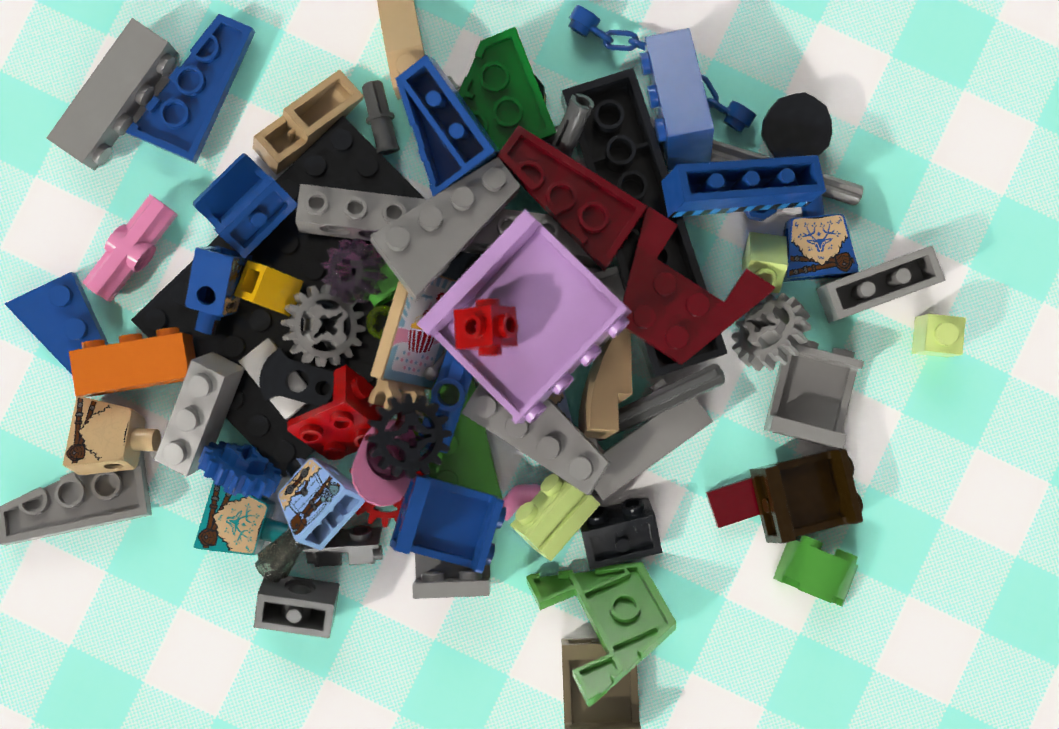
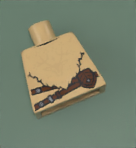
[62,396,161,475]

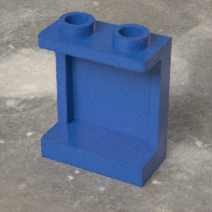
[193,153,297,259]
[390,473,506,574]

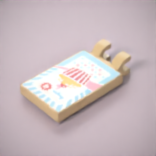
[368,276,457,417]

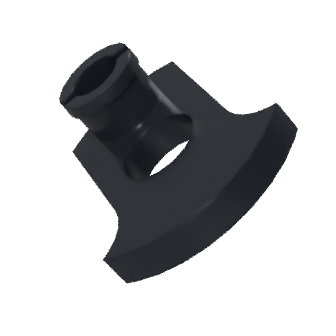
[259,347,334,407]

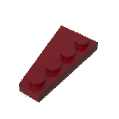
[497,125,647,272]

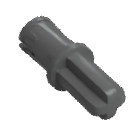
[362,80,400,155]

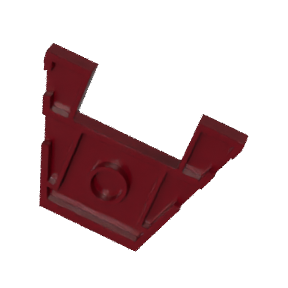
[622,207,775,365]

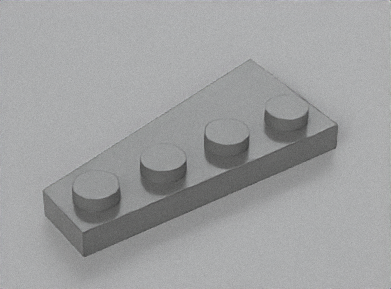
[370,157,520,302]

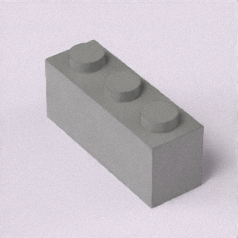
[816,245,946,323]
[154,352,245,477]

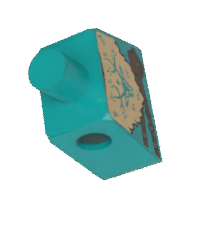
[193,481,290,555]

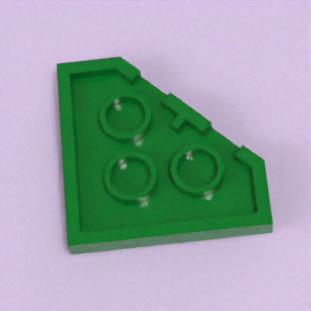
[458,27,556,161]

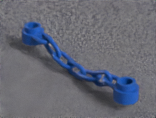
[568,5,757,133]

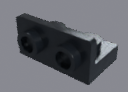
[580,497,663,570]

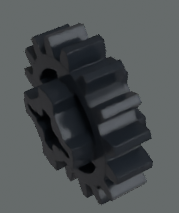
[365,393,452,479]

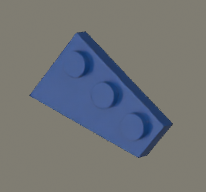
[4,272,109,375]

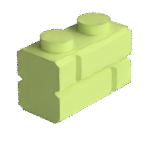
[510,473,600,561]

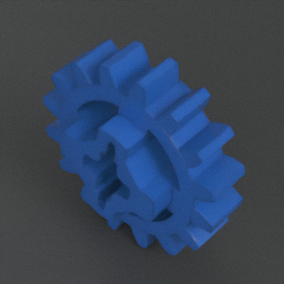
[198,441,282,499]

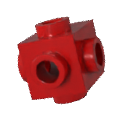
[454,299,518,357]

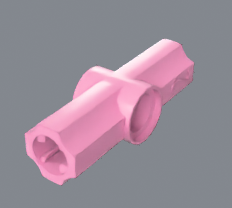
[82,194,178,302]

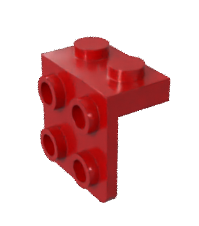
[287,365,391,461]

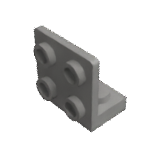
[412,553,491,599]

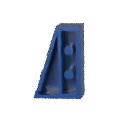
[395,55,500,197]

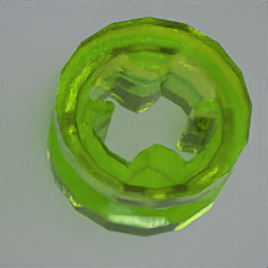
[366,306,391,340]

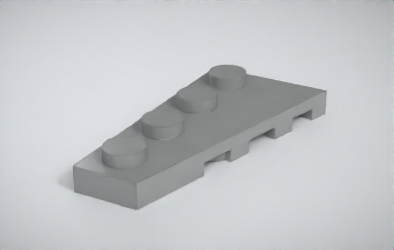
[462,383,611,495]
[0,451,152,546]

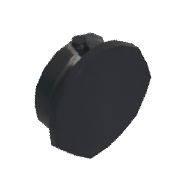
[761,92,833,158]

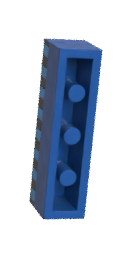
[661,155,826,218]

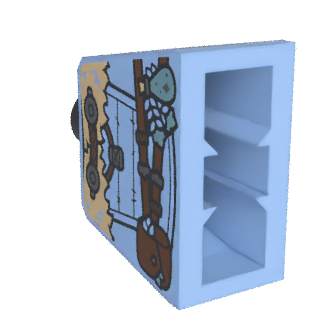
[278,457,366,551]

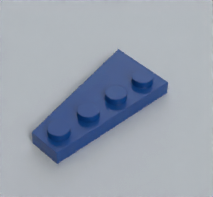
[125,13,256,164]

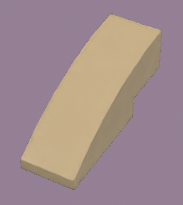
[252,69,364,175]
[578,329,633,439]

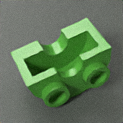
[773,535,859,607]

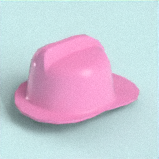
[351,420,415,507]

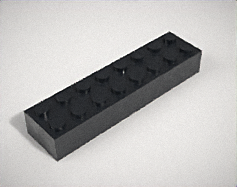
[561,67,728,379]

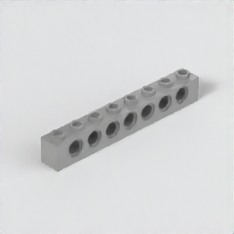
[295,184,597,268]

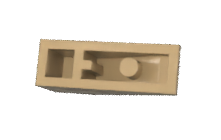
[377,0,425,100]

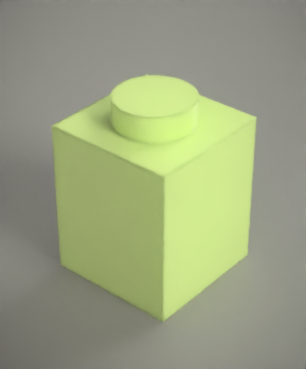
[742,232,788,293]
[911,313,966,358]

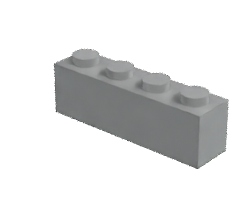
[46,17,178,171]

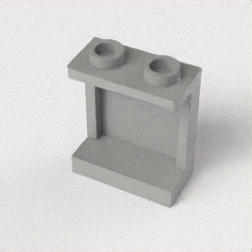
[763,340,864,449]

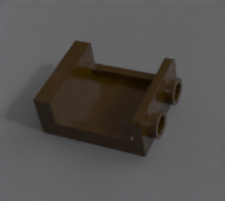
[749,449,863,544]

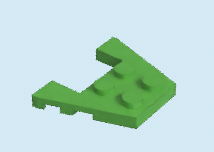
[526,562,677,707]

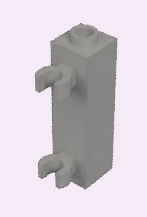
[588,378,713,500]

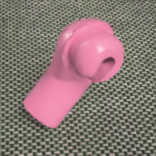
[503,484,541,521]

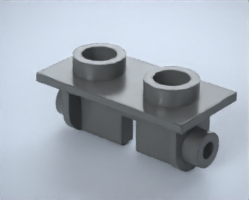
[303,525,383,567]

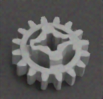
[281,284,366,367]
[731,293,812,371]

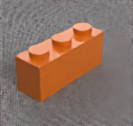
[69,327,196,397]

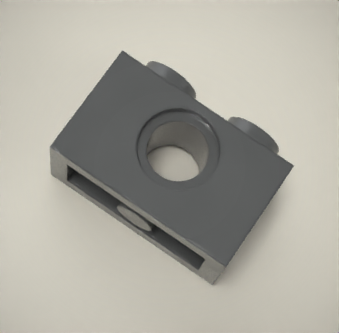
[253,572,340,639]

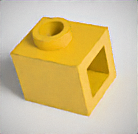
[234,260,303,316]

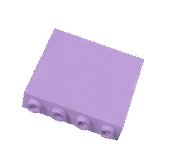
[417,209,632,424]

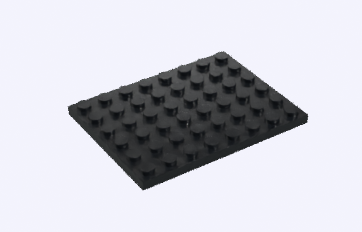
[131,116,481,478]

